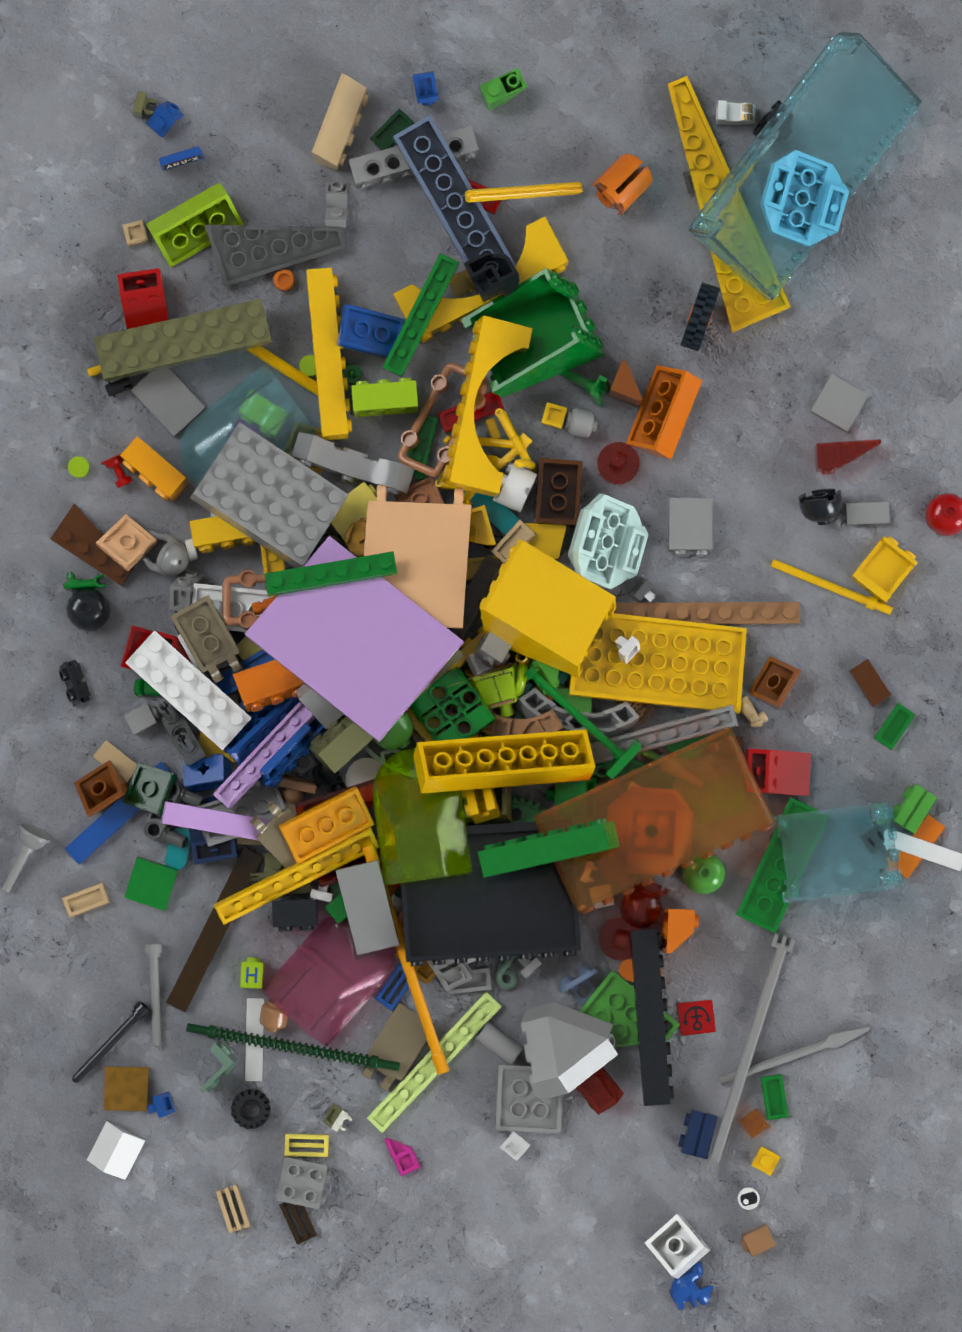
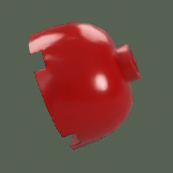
[925,493,962,536]

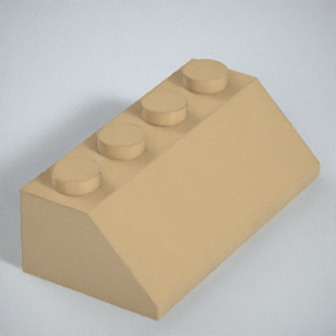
[312,73,369,171]

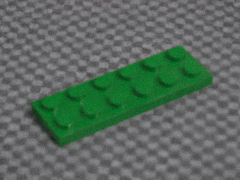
[735,797,829,933]

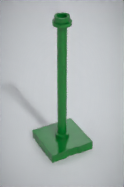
[524,665,642,780]

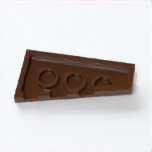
[50,504,134,586]

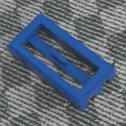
[375,963,409,1011]

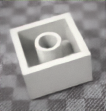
[645,1214,710,1279]

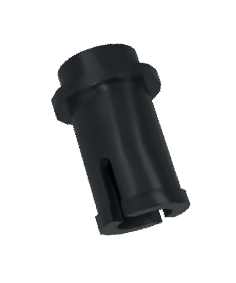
[105,377,133,397]

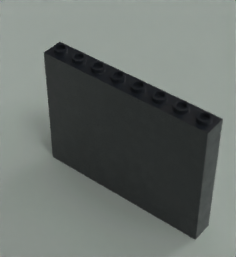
[397,819,581,966]

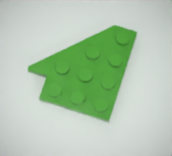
[579,970,680,1047]

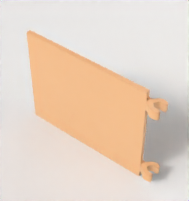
[364,485,472,628]

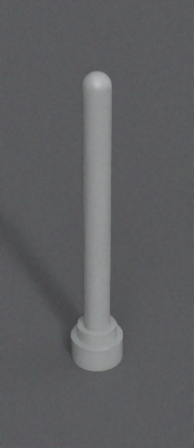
[145,943,162,1048]

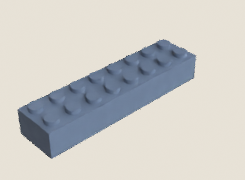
[393,115,516,266]

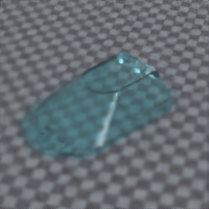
[180,364,316,485]

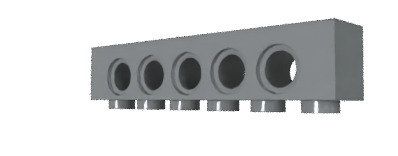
[349,126,479,190]

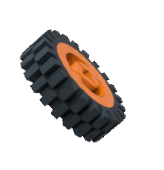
[680,282,720,351]

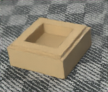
[122,220,149,247]

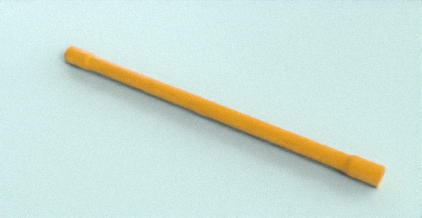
[362,844,449,1075]

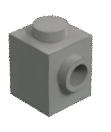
[473,632,511,668]

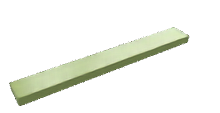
[367,992,502,1133]

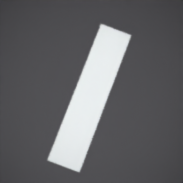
[883,828,962,871]
[245,998,264,1081]

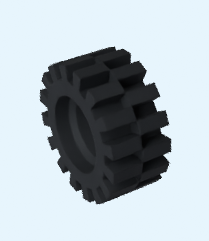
[231,1089,271,1129]

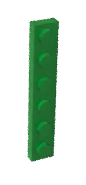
[382,253,459,378]
[264,551,397,597]

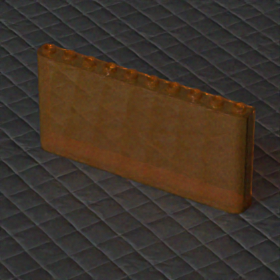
[533,727,775,914]

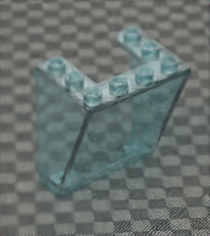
[772,801,903,903]

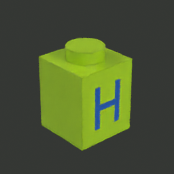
[240,957,265,989]

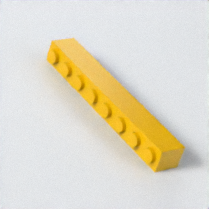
[306,268,352,441]

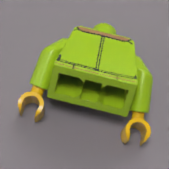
[465,653,531,717]

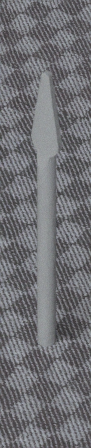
[719,1027,869,1085]

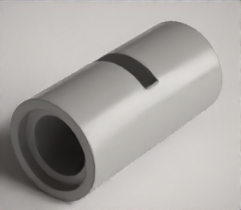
[476,1022,523,1065]

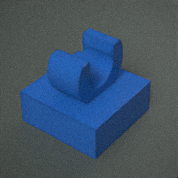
[147,1091,175,1118]

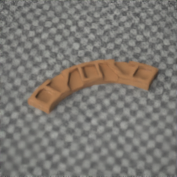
[452,692,564,736]

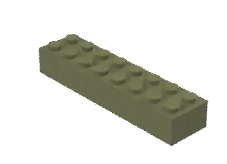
[93,298,273,382]
[309,649,464,774]

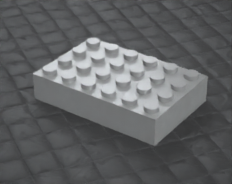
[190,423,348,568]

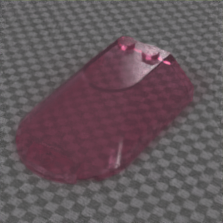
[262,915,396,1046]

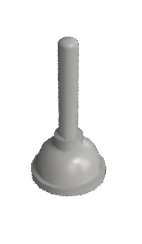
[2,823,52,893]

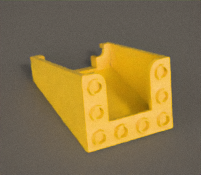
[479,539,616,678]

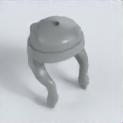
[139,530,189,576]

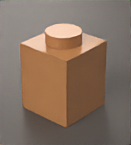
[740,1223,776,1257]

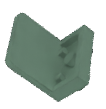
[199,1041,237,1092]

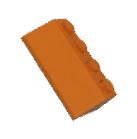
[626,365,702,459]
[233,660,305,712]
[661,908,699,953]

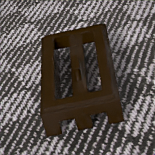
[279,1202,317,1245]

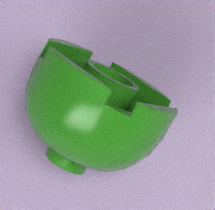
[373,711,414,750]
[682,851,725,894]

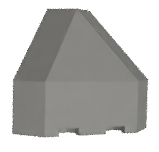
[521,1002,618,1100]

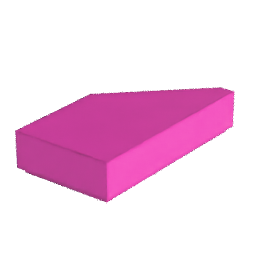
[384,1138,421,1176]

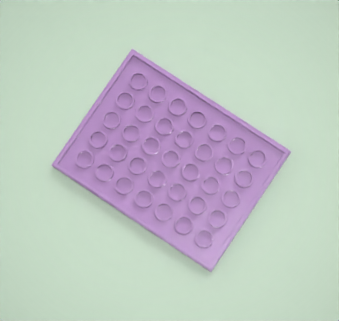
[245,536,463,742]

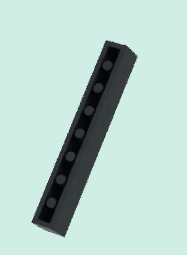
[630,929,674,1106]

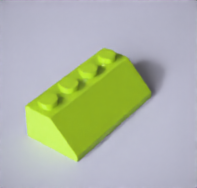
[146,182,244,267]

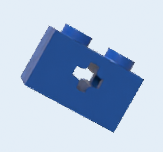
[183,754,232,793]

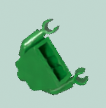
[546,764,607,827]

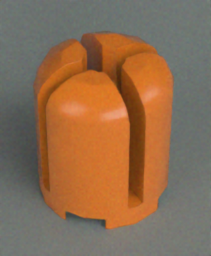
[591,153,653,215]

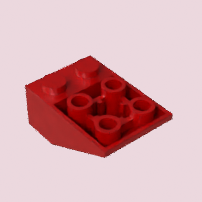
[117,268,169,329]
[744,749,811,796]

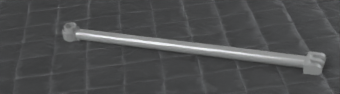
[703,932,796,1177]

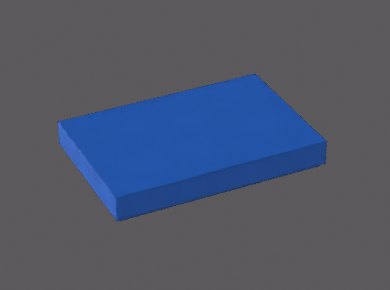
[337,304,405,359]
[260,723,312,782]

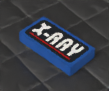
[159,146,204,171]

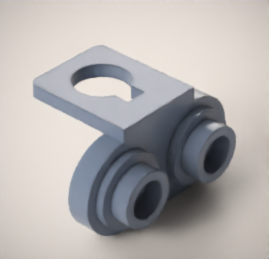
[558,964,598,1006]

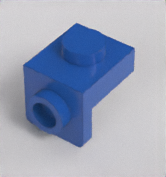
[413,71,439,106]
[146,101,184,137]

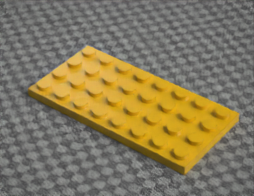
[569,613,747,714]

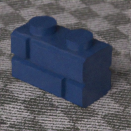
[678,1109,718,1159]

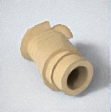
[740,695,768,728]

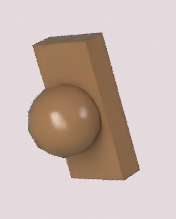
[278,775,318,804]

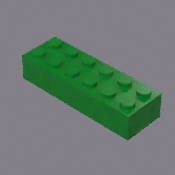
[478,818,620,877]

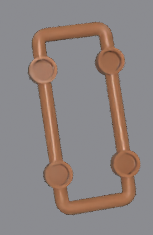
[398,363,489,477]
[222,570,266,630]

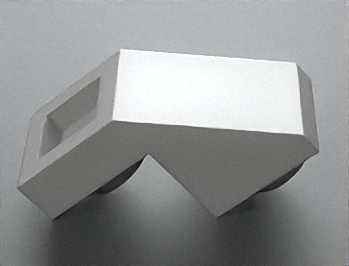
[325,181,348,227]

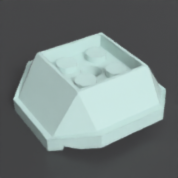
[568,494,649,589]

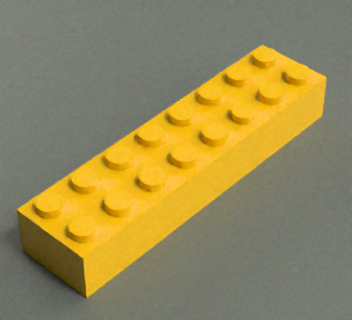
[413,729,595,794]

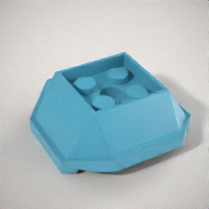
[760,150,849,247]

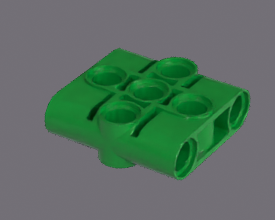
[410,666,496,741]

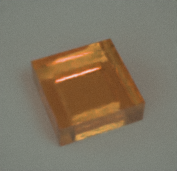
[739,1108,769,1139]

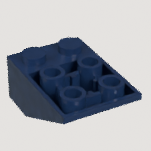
[186,796,239,865]

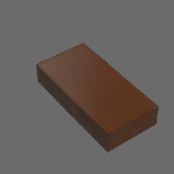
[849,659,891,707]

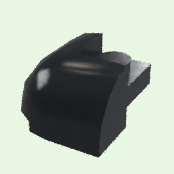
[463,251,519,302]

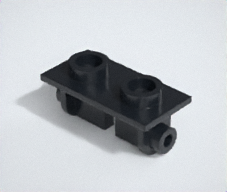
[59,660,91,707]

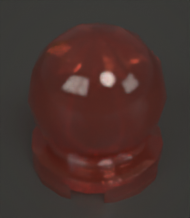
[619,874,671,928]

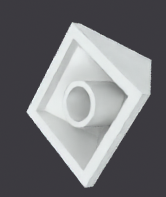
[87,1121,146,1180]

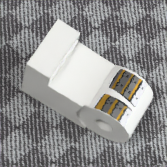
[716,100,756,125]

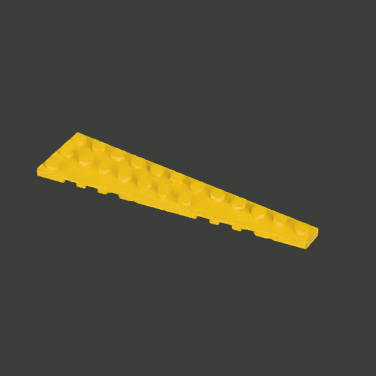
[667,76,791,333]

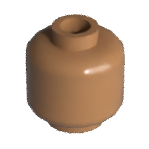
[259,999,289,1033]

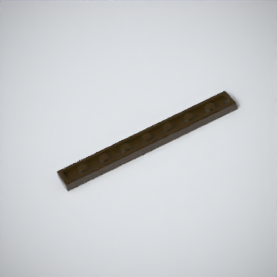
[166,847,264,1012]

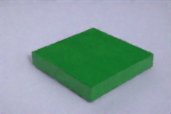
[124,856,179,911]

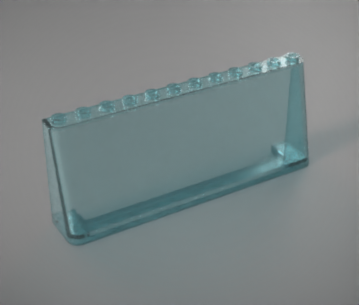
[689,32,922,300]

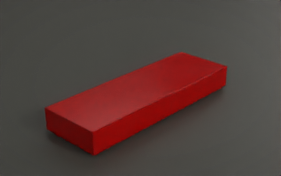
[437,391,505,434]

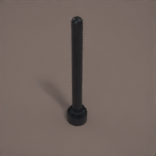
[72,1000,151,1083]

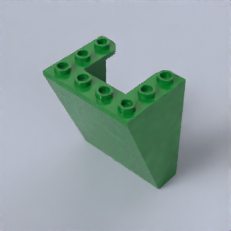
[461,268,605,397]

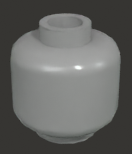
[565,408,598,438]

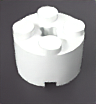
[493,462,538,512]

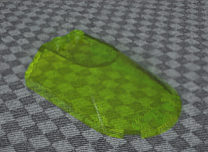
[373,748,472,885]

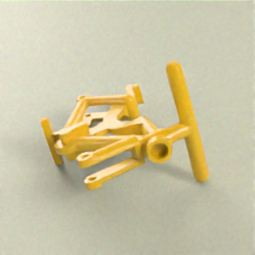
[435,408,538,505]

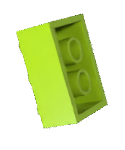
[351,378,419,418]

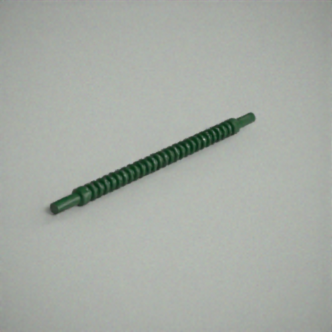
[186,1023,400,1071]

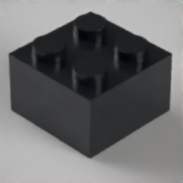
[272,899,319,931]

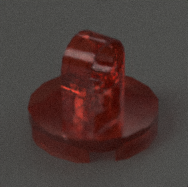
[597,442,640,485]
[599,917,640,961]

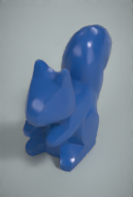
[669,1261,713,1310]

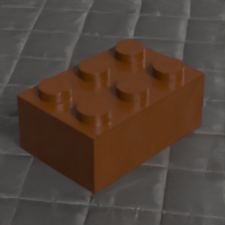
[535,458,583,528]

